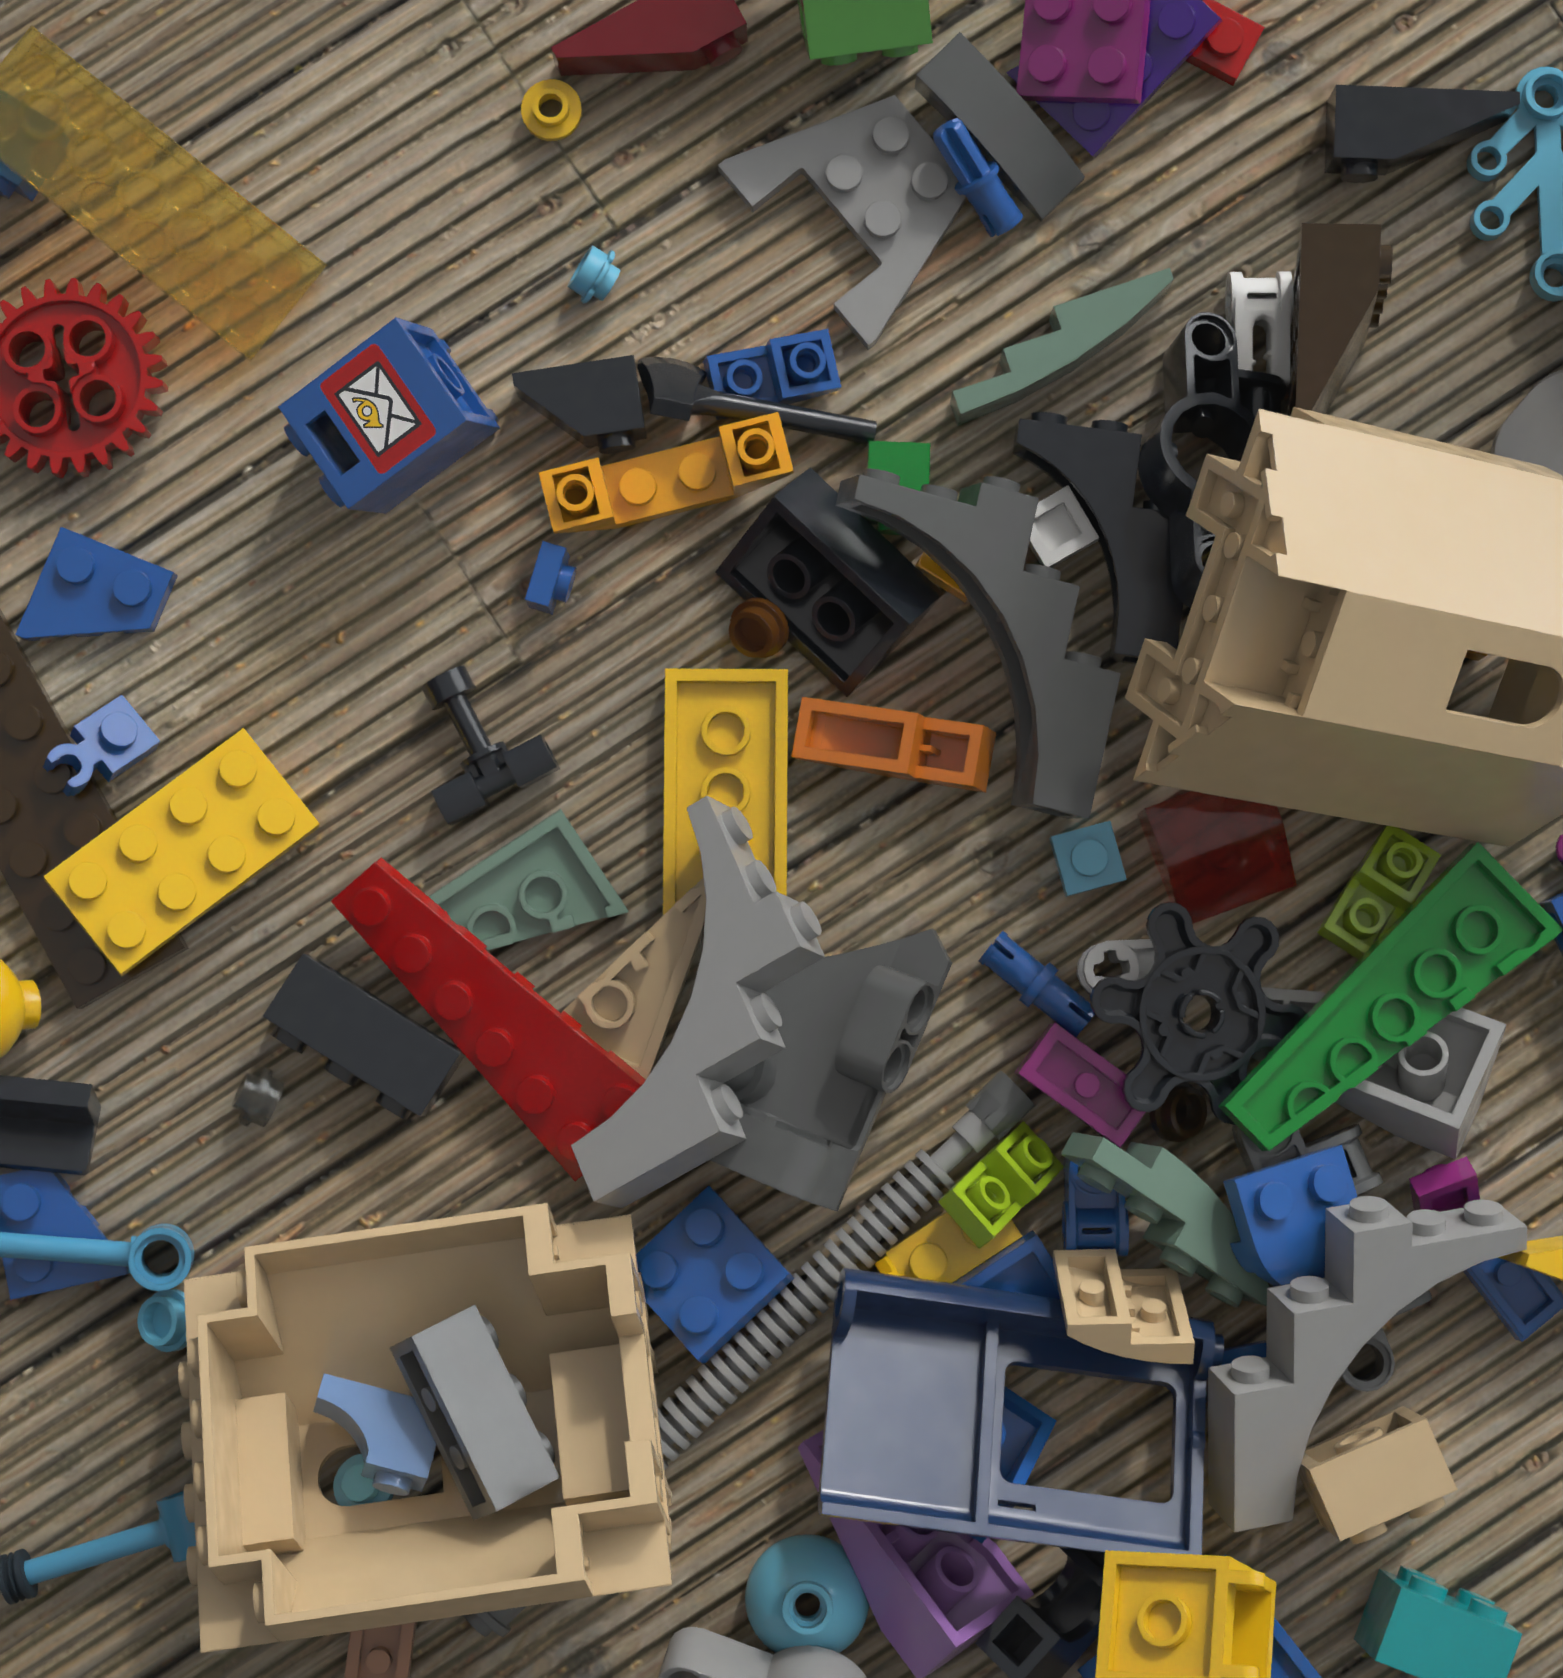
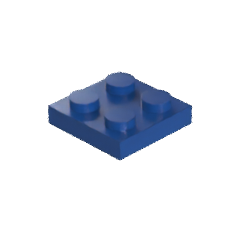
[636,1186,794,1364]

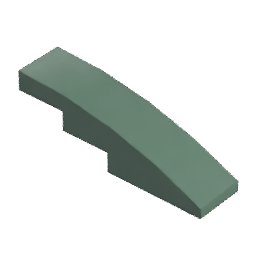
[950,268,1174,426]

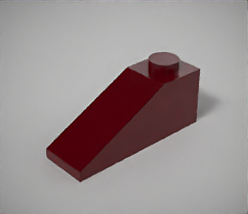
[551,0,748,76]

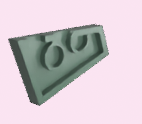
[428,809,629,951]

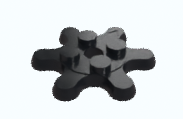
[1090,902,1307,1125]

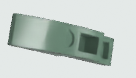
[1061,1132,1270,1307]

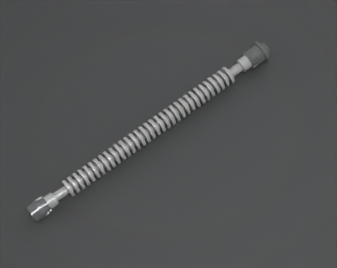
[463,1070,1035,1637]

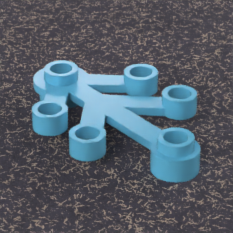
[1467,67,1563,301]

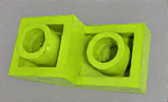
[1317,825,1441,960]
[938,1121,1064,1249]

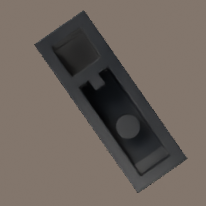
[1324,85,1520,183]

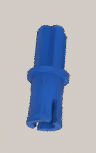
[933,118,1023,237]

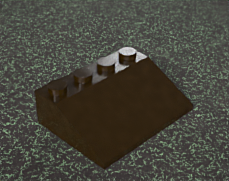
[1288,223,1393,416]

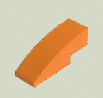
[791,697,996,793]

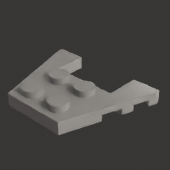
[718,95,967,350]

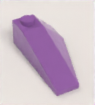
[798,1430,1034,1678]

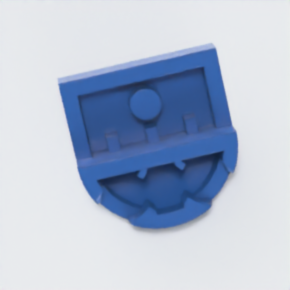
[1223,1145,1358,1287]

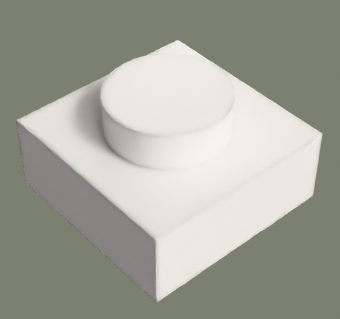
[1029,485,1099,568]

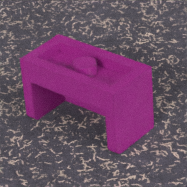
[1014,1023,1146,1148]

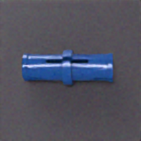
[978,931,1095,1038]

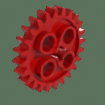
[0,278,168,479]

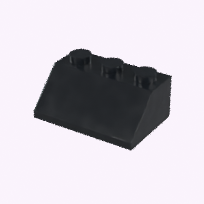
[715,467,944,697]

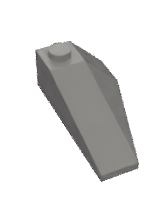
[1251,987,1506,1159]

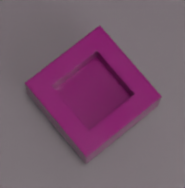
[1409,1156,1480,1212]

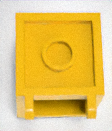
[1095,1550,1276,1678]

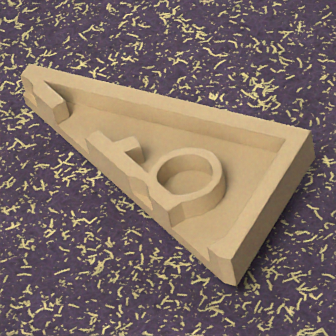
[561,877,706,1079]

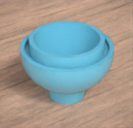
[745,1534,869,1653]

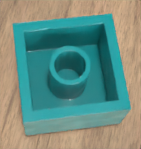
[1354,1565,1523,1678]

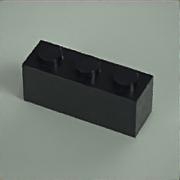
[263,953,465,1120]

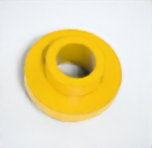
[521,79,582,141]

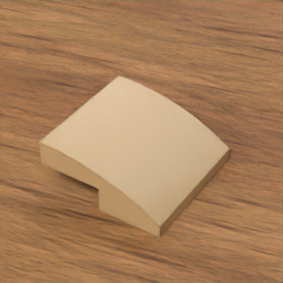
[1053,1249,1195,1364]

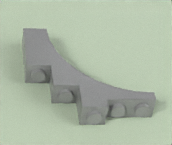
[571,796,825,1208]
[1208,1196,1527,1532]

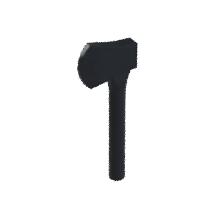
[637,357,877,444]

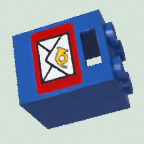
[278,317,500,514]

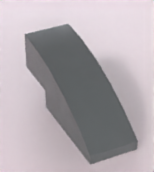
[915,32,1085,222]

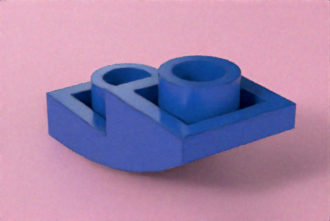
[703,329,841,420]

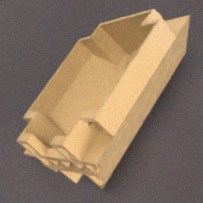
[1125,407,1563,847]
[178,1203,672,1653]

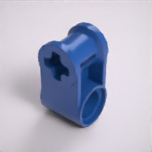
[1062,1157,1129,1256]

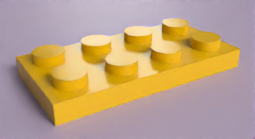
[663,668,788,915]
[43,728,320,977]

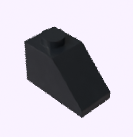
[512,355,647,454]

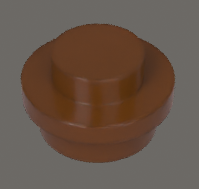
[729,597,789,658]

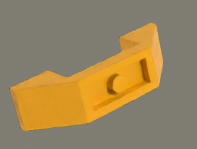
[538,412,794,534]

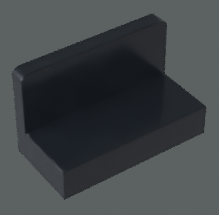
[0,1075,101,1176]

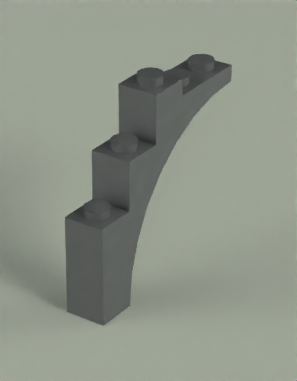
[836,468,1121,819]

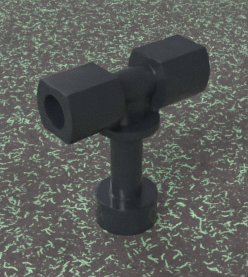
[421,665,560,825]

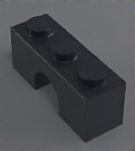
[975,1548,1105,1678]

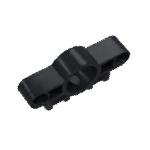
[1138,312,1286,608]

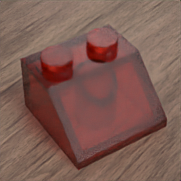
[1137,791,1297,924]

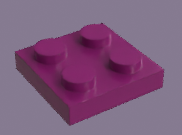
[1017,0,1151,104]

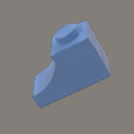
[313,1373,436,1496]

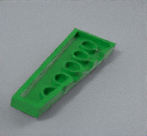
[1218,842,1563,1151]

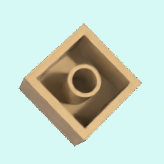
[1298,1406,1458,1544]

